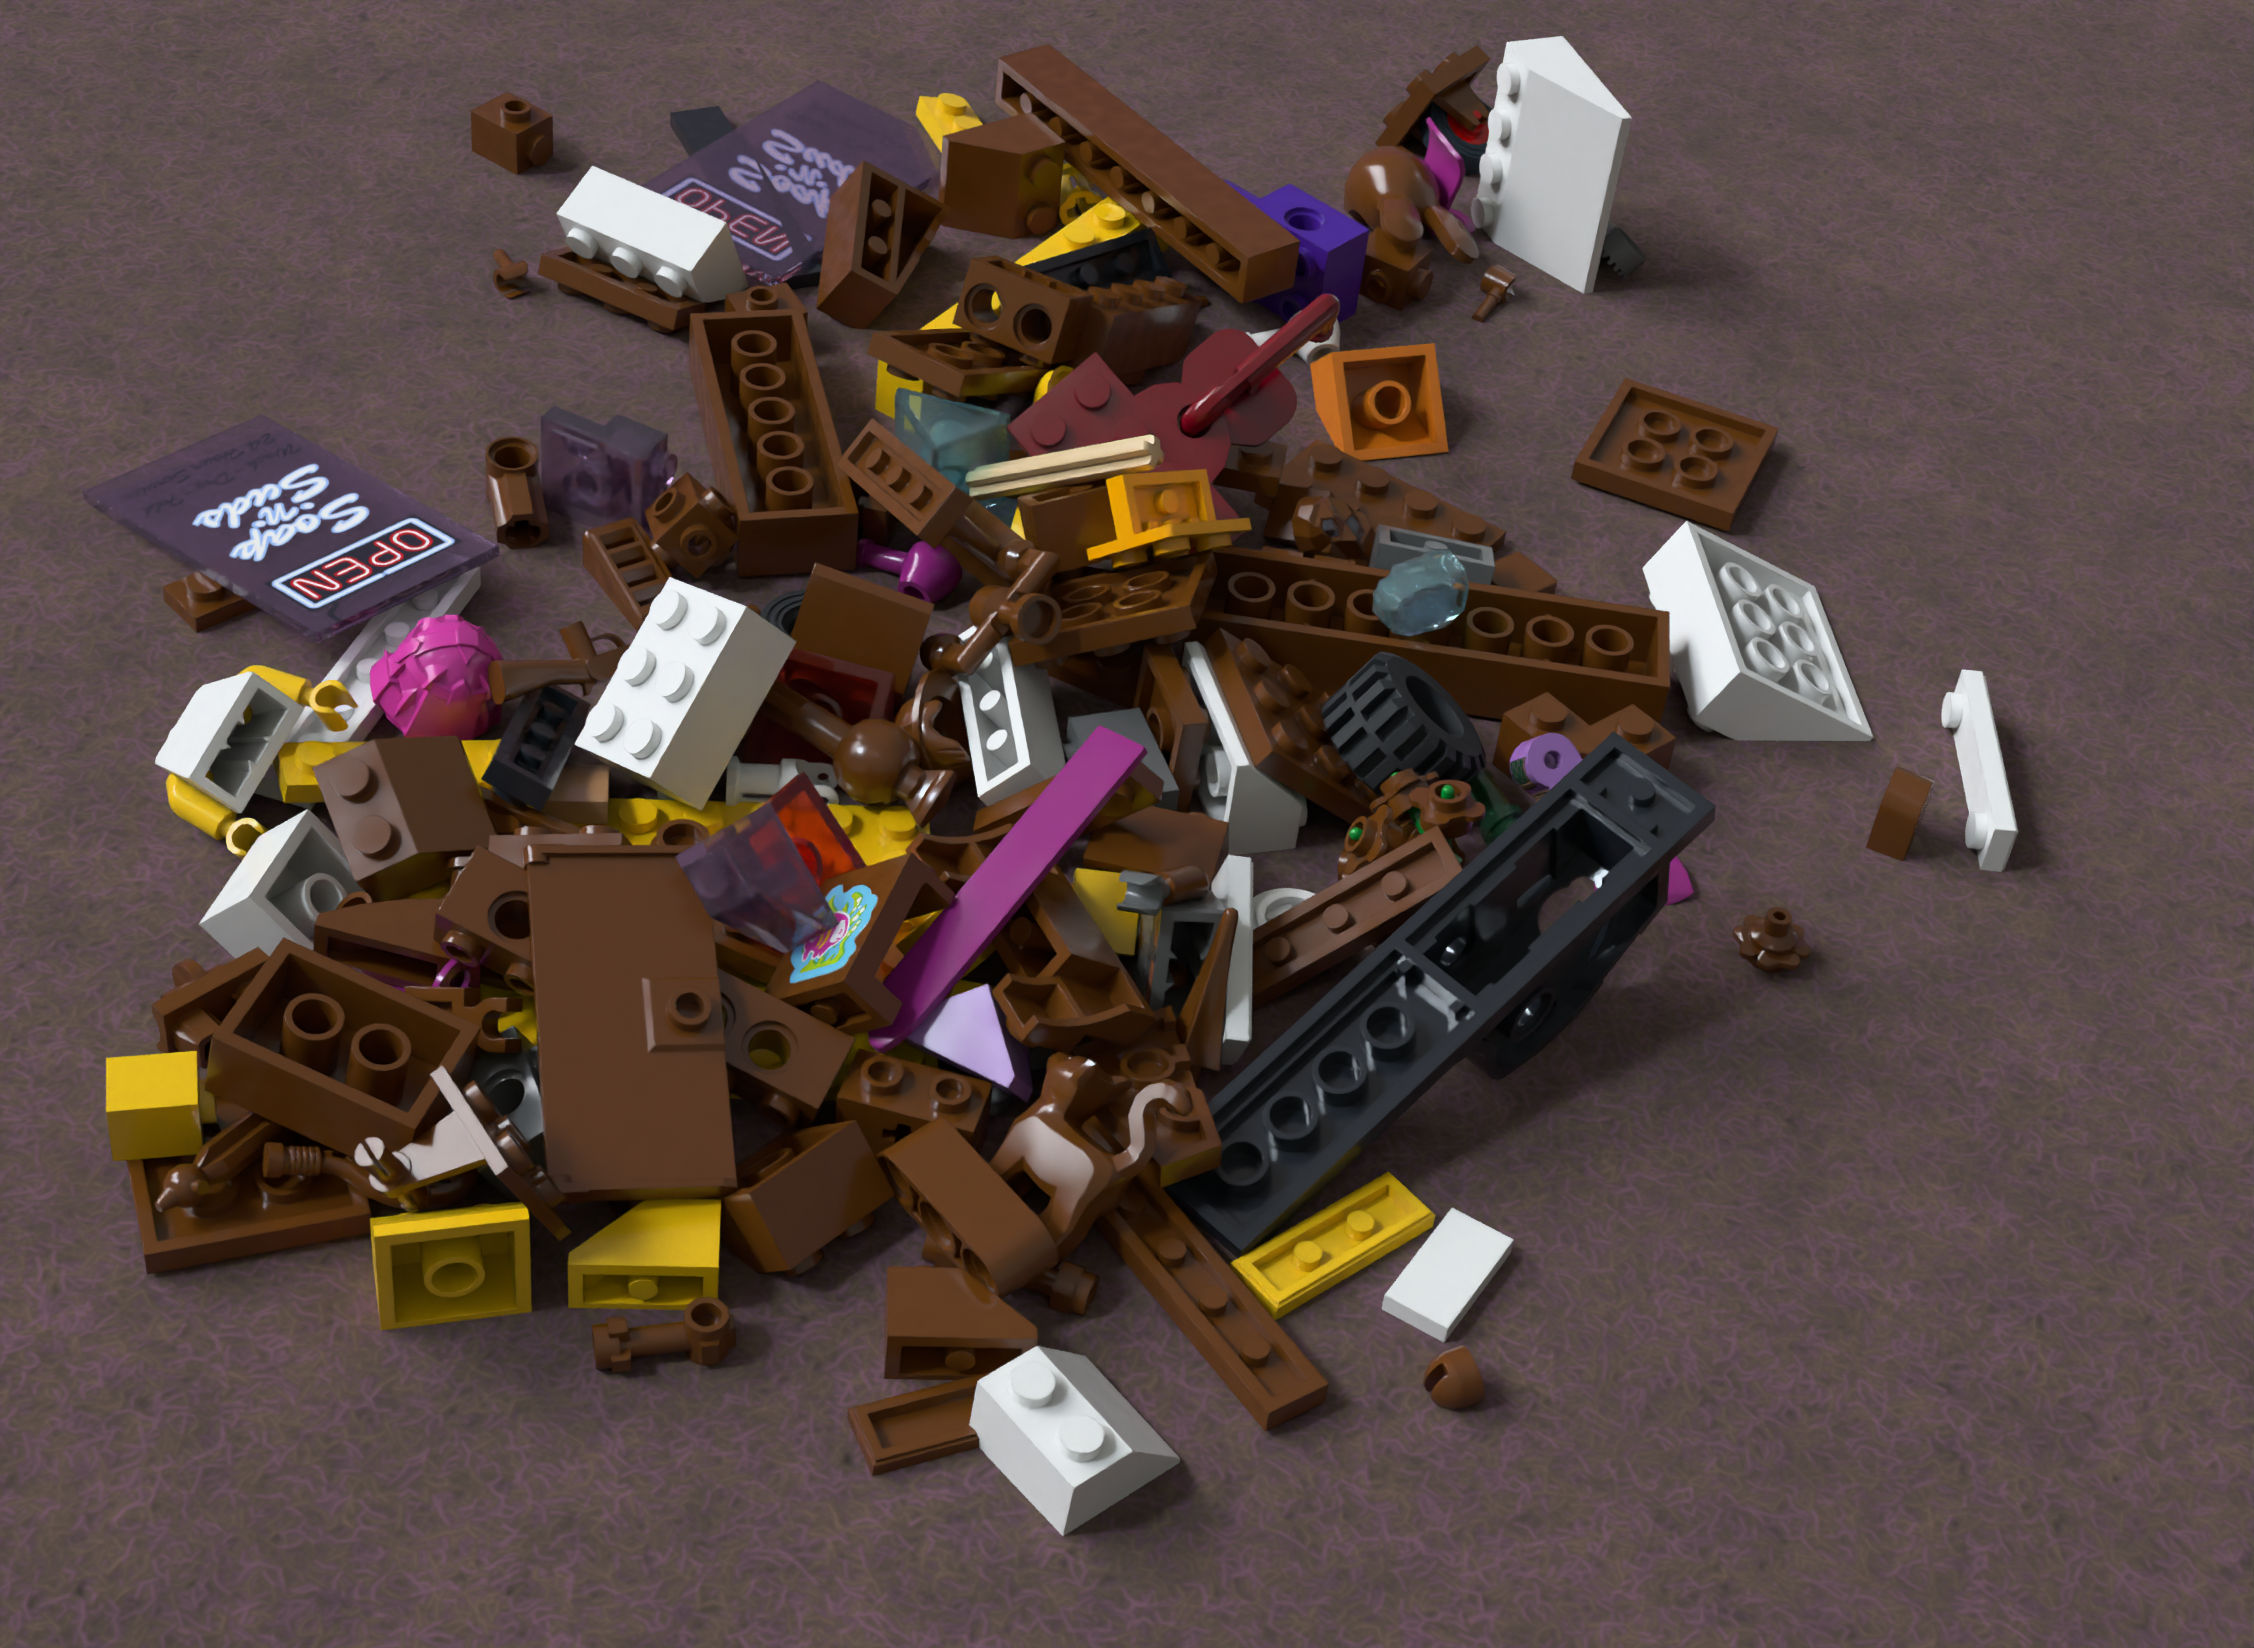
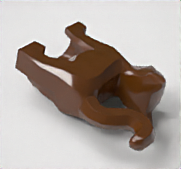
[988,1052,1193,1268]

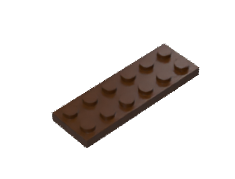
[867,328,1146,403]

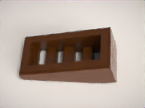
[582,517,674,632]

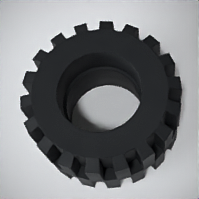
[1322,651,1486,797]

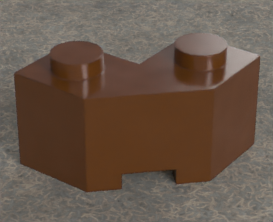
[1492,692,1677,796]

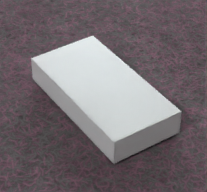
[1381,1208,1514,1342]

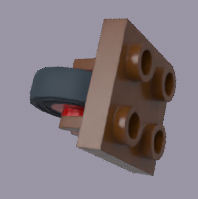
[1375,45,1492,175]

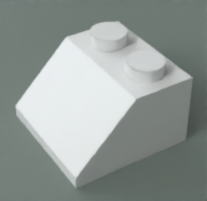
[199,809,365,959]
[969,1346,1180,1536]

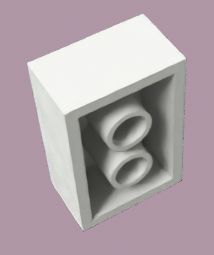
[575,577,796,811]

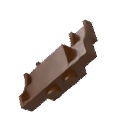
[905,823,1157,1054]

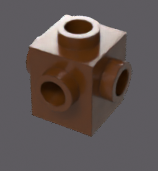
[644,472,740,579]

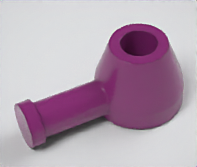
[856,538,963,604]

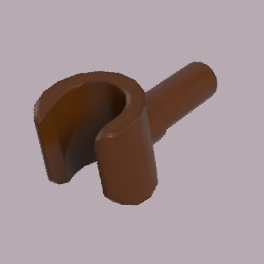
[493,249,530,300]
[1471,265,1516,323]

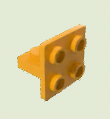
[1086,469,1252,569]

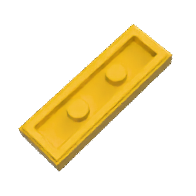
[1230,1171,1436,1320]

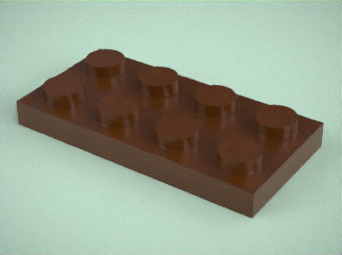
[1254,439,1506,577]

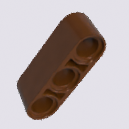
[876,1117,1059,1299]

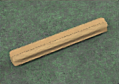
[965,434,1164,501]

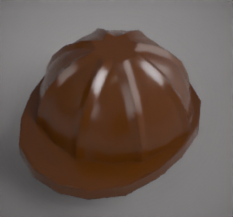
[895,669,975,792]

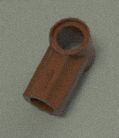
[485,436,549,549]

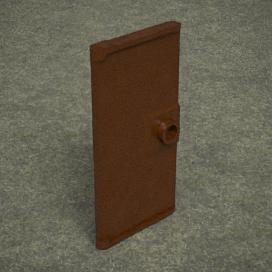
[523,844,738,1204]

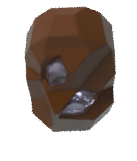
[1292,496,1376,567]

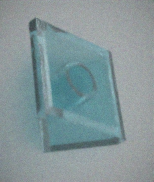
[895,387,1010,508]

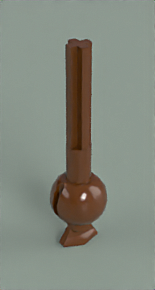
[757,679,957,829]

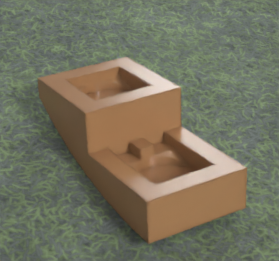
[541,765,611,824]

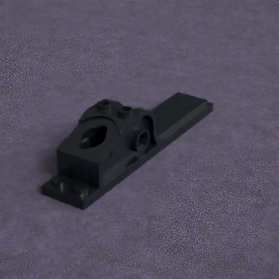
[1162,731,1716,1258]

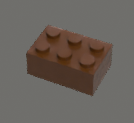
[205,937,481,1159]

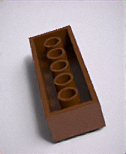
[689,308,859,577]

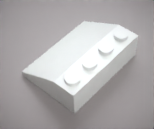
[1471,36,1632,294]
[1642,521,1873,741]

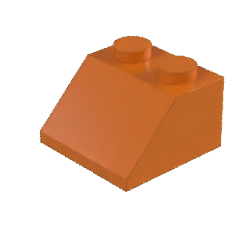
[1310,343,1449,461]

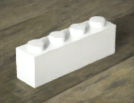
[957,626,1066,806]

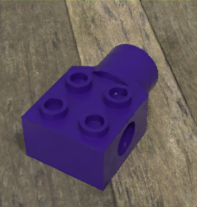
[1223,180,1370,323]

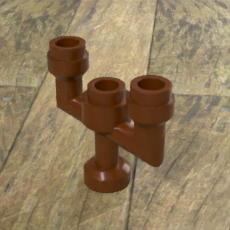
[919,539,1062,677]

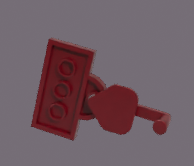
[1006,294,1340,564]

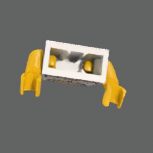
[155,665,358,860]

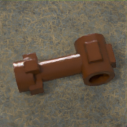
[591,1297,736,1373]

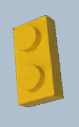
[915,93,983,153]

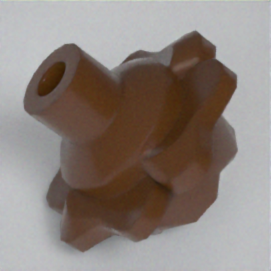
[1732,907,1811,973]

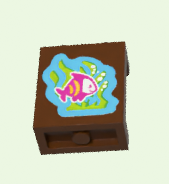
[764,852,955,1036]

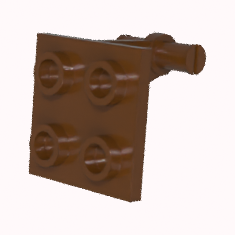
[354,1065,571,1241]

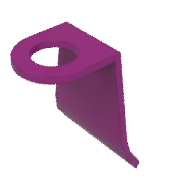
[1424,117,1476,236]

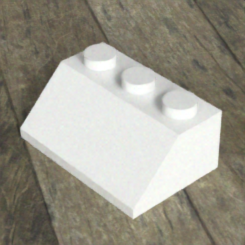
[556,166,749,303]
[1182,641,1307,855]

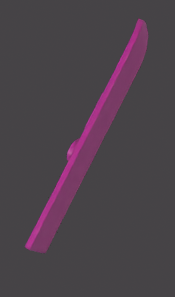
[868,725,1148,1054]

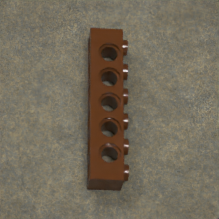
[433,845,855,1129]

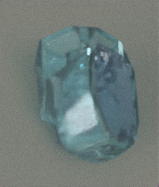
[1372,550,1469,637]

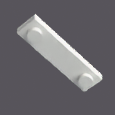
[1941,669,2018,872]

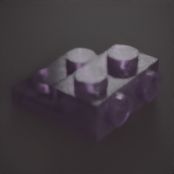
[541,406,678,539]

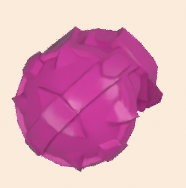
[370,615,504,741]

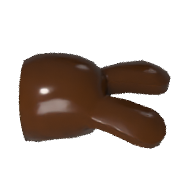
[1343,146,1479,264]

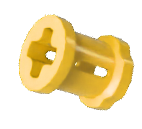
[1058,163,1102,225]

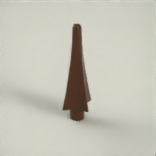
[1176,908,1239,1088]

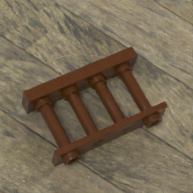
[835,418,1059,595]

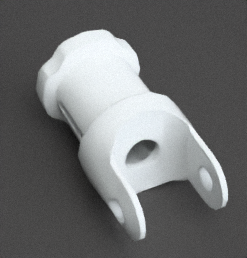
[726,756,839,809]

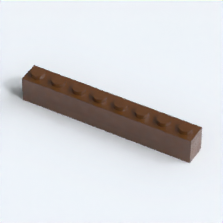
[995,44,1300,304]

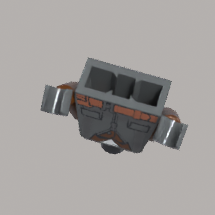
[1117,866,1226,1020]

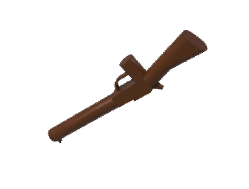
[488,604,761,705]

